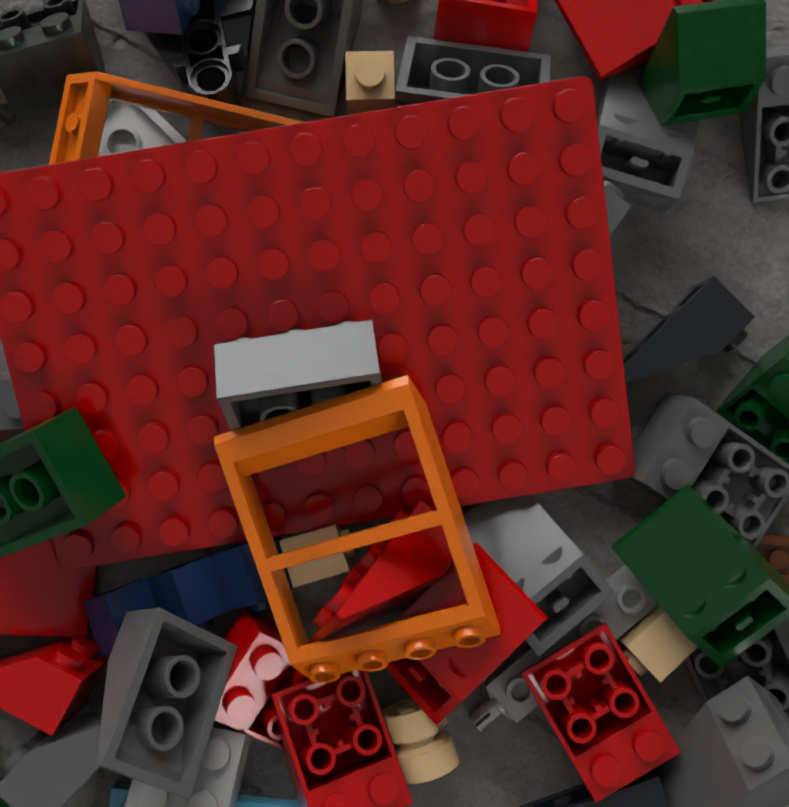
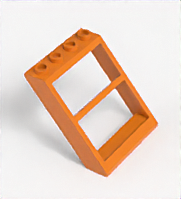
[49,71,303,165]
[214,375,501,683]

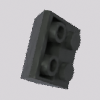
[0,0,105,113]

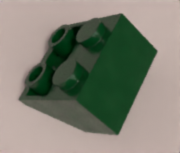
[638,0,766,126]
[716,335,789,464]

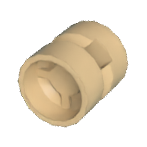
[382,697,460,784]

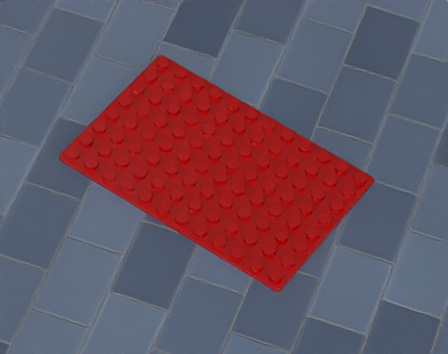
[0,76,635,570]

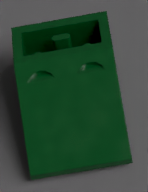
[612,485,789,668]

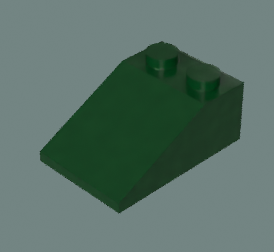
[0,407,127,558]

